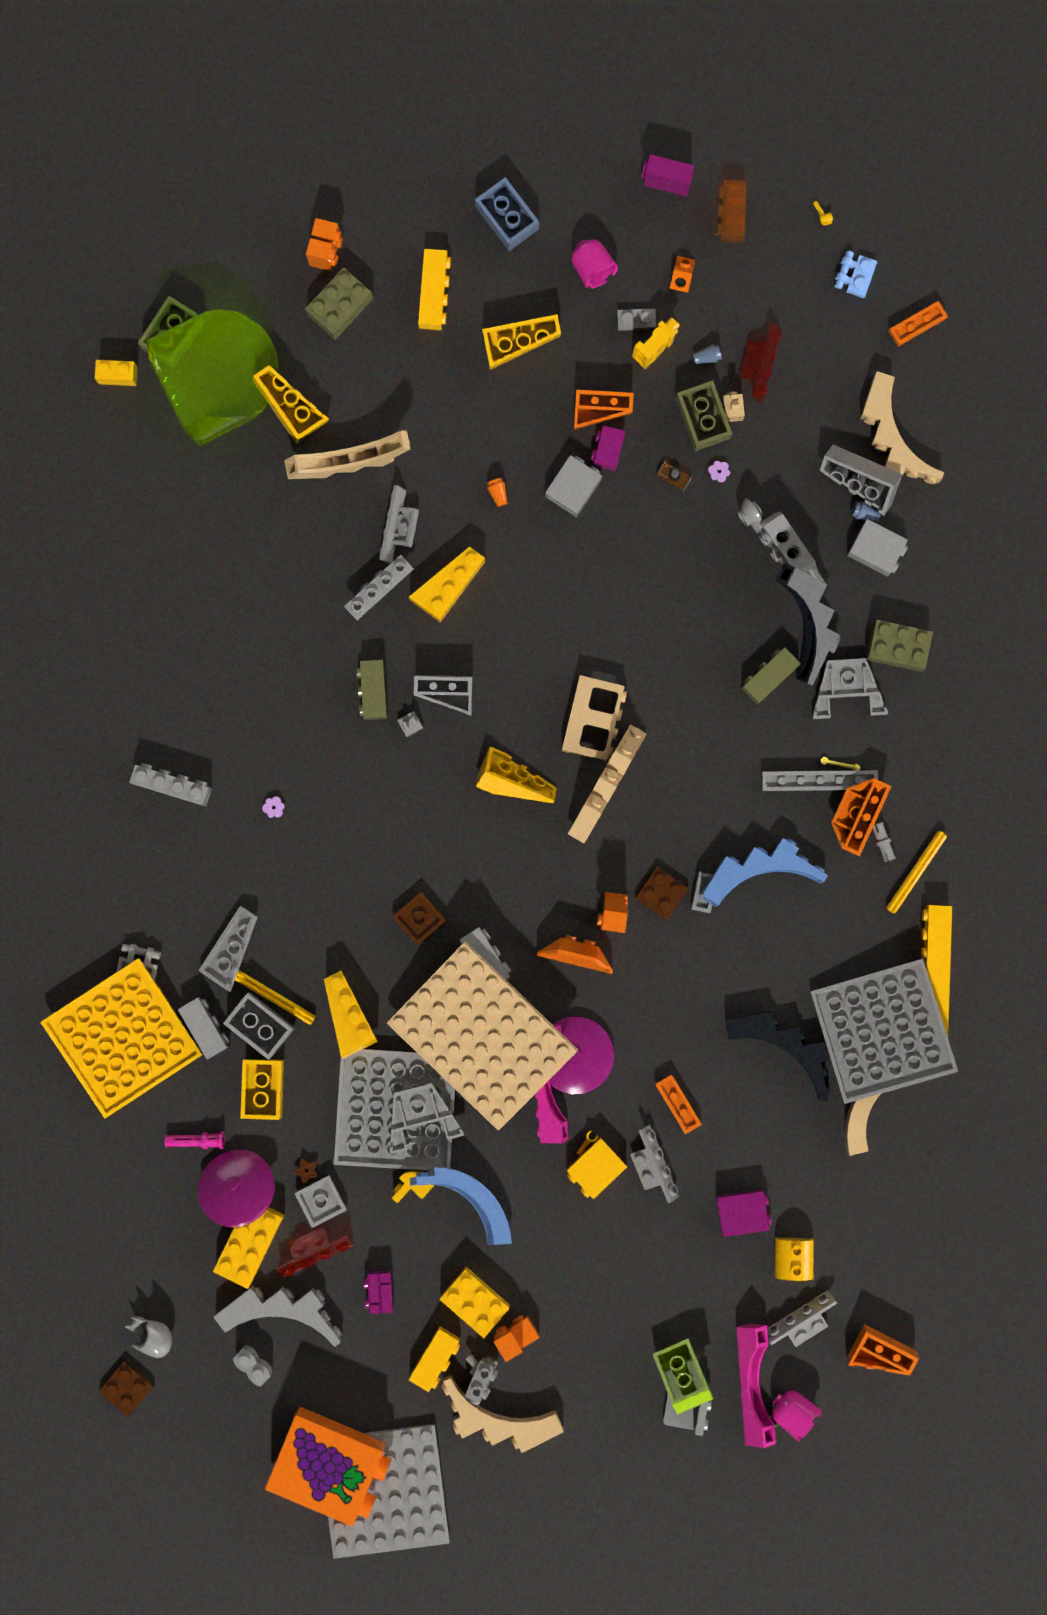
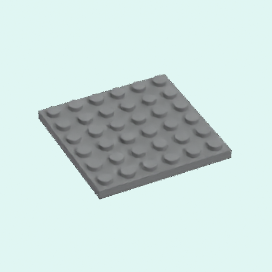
[810,959,958,1104]
[334,1049,455,1170]
[328,1424,450,1559]

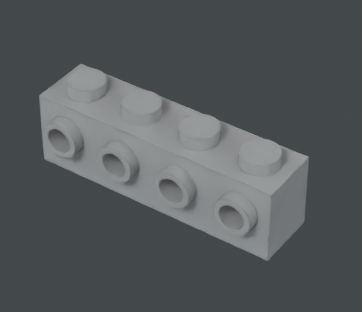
[129,763,212,807]

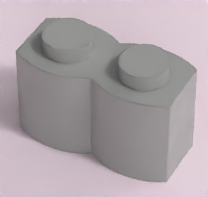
[233,1345,273,1387]

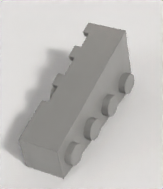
[820,445,902,516]

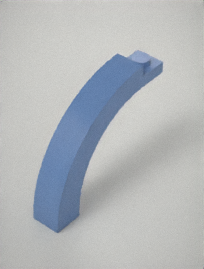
[410,1168,512,1245]

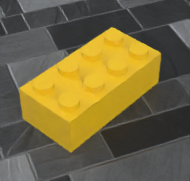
[213,1207,285,1289]

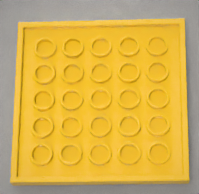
[40,958,203,1118]

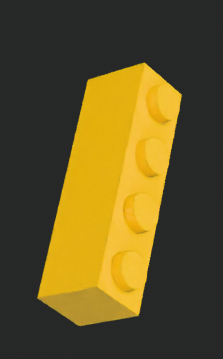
[418,249,451,330]

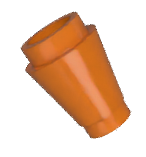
[487,478,508,507]

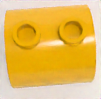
[774,1238,814,1281]

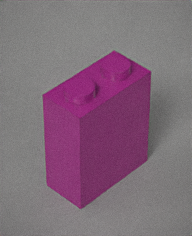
[641,154,695,197]
[716,1189,772,1237]

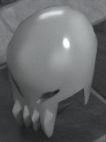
[125,1316,172,1358]

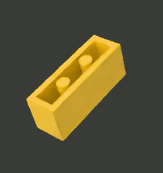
[409,1326,461,1392]

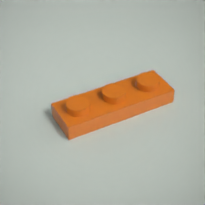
[889,301,948,347]
[655,1074,702,1134]

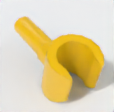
[813,201,833,226]
[576,1131,598,1155]

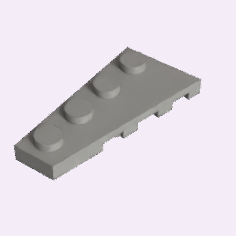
[198,906,258,992]

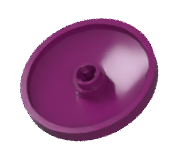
[550,1016,614,1094]
[198,1150,275,1227]

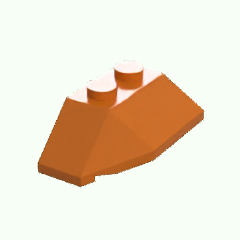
[831,778,892,856]
[537,935,613,974]

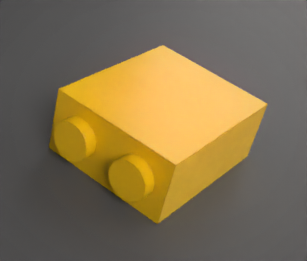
[566,1137,627,1199]

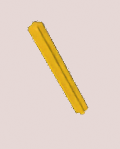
[887,831,947,913]
[235,970,316,1025]

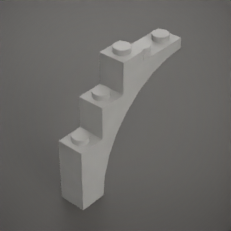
[213,1285,342,1347]

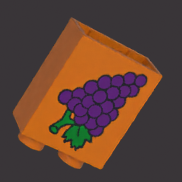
[265,1407,392,1527]

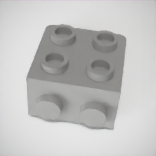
[663,1394,712,1436]

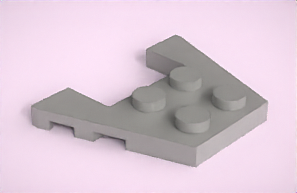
[812,658,888,719]
[390,1083,464,1155]

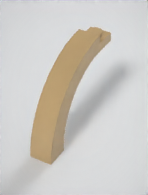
[845,1094,880,1156]

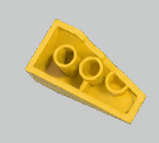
[476,747,557,803]

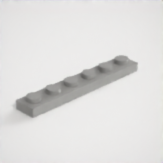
[762,770,878,791]

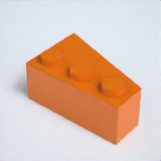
[574,390,634,430]
[597,892,628,933]
[846,1324,919,1376]

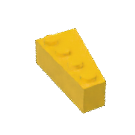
[482,314,561,370]
[252,366,329,443]
[409,547,485,623]
[324,971,377,1059]

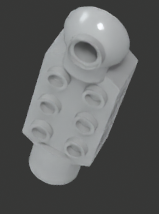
[738,498,825,583]

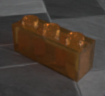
[717,180,747,243]

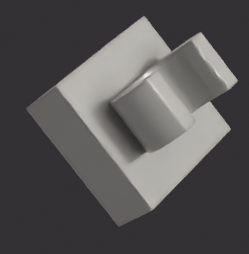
[397,711,423,737]

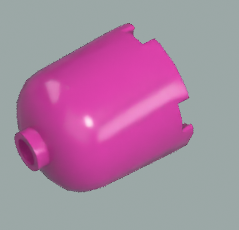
[571,239,618,289]
[772,1390,822,1442]

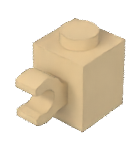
[722,392,745,422]

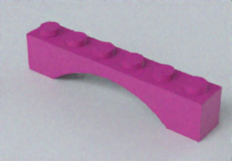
[535,1024,569,1143]
[737,1324,776,1448]

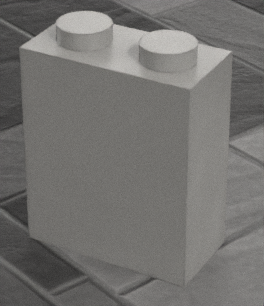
[545,455,602,517]
[847,519,908,577]

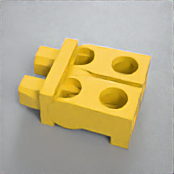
[632,317,680,370]

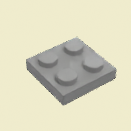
[294,1175,347,1228]

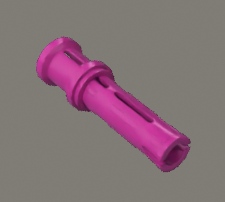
[165,1132,225,1149]

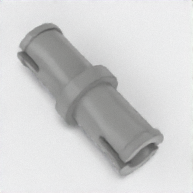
[873,822,896,862]

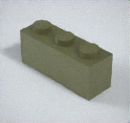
[742,648,801,705]
[357,660,388,720]

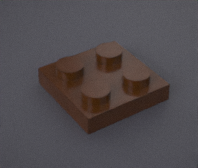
[635,867,688,920]
[392,892,446,946]
[99,1360,155,1417]

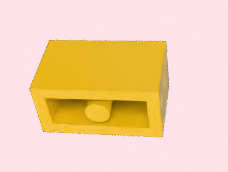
[95,360,138,386]

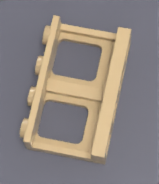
[562,675,627,762]

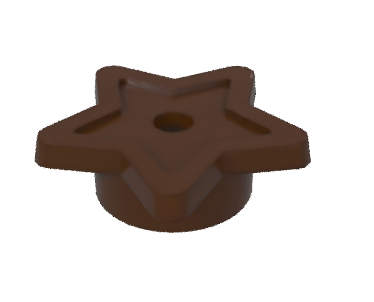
[294,1158,318,1183]

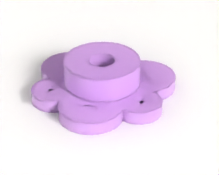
[708,461,730,482]
[262,797,285,818]

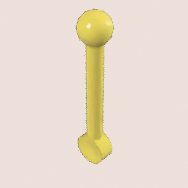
[820,757,860,771]

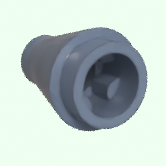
[693,344,722,364]
[851,501,881,522]

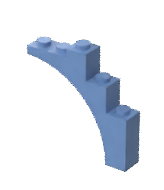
[700,838,828,907]

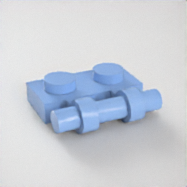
[835,251,877,298]

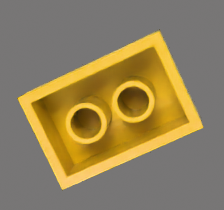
[241,1058,284,1120]
[440,1267,510,1338]

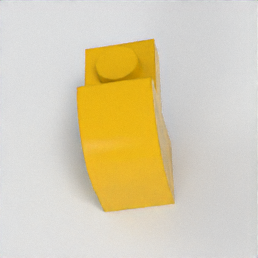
[392,1170,434,1203]

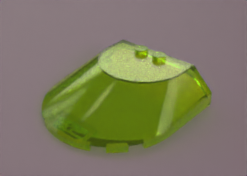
[146,309,279,446]

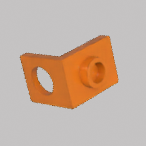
[670,256,696,293]

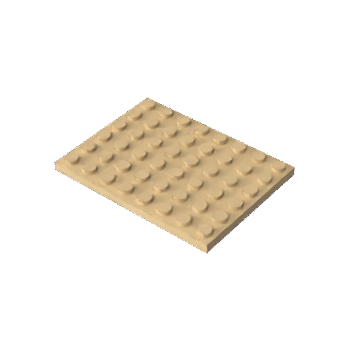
[387,941,578,1131]

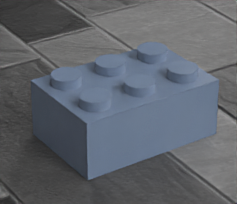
[475,177,539,251]

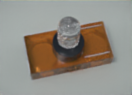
[657,461,692,491]

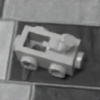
[465,1354,498,1405]

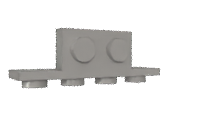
[379,485,419,564]
[344,555,414,621]
[630,1125,679,1203]
[767,1290,837,1347]

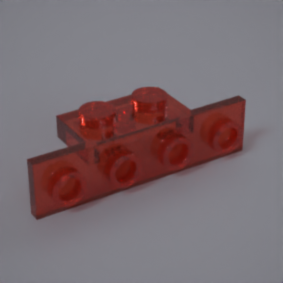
[739,324,781,403]
[276,1226,354,1277]

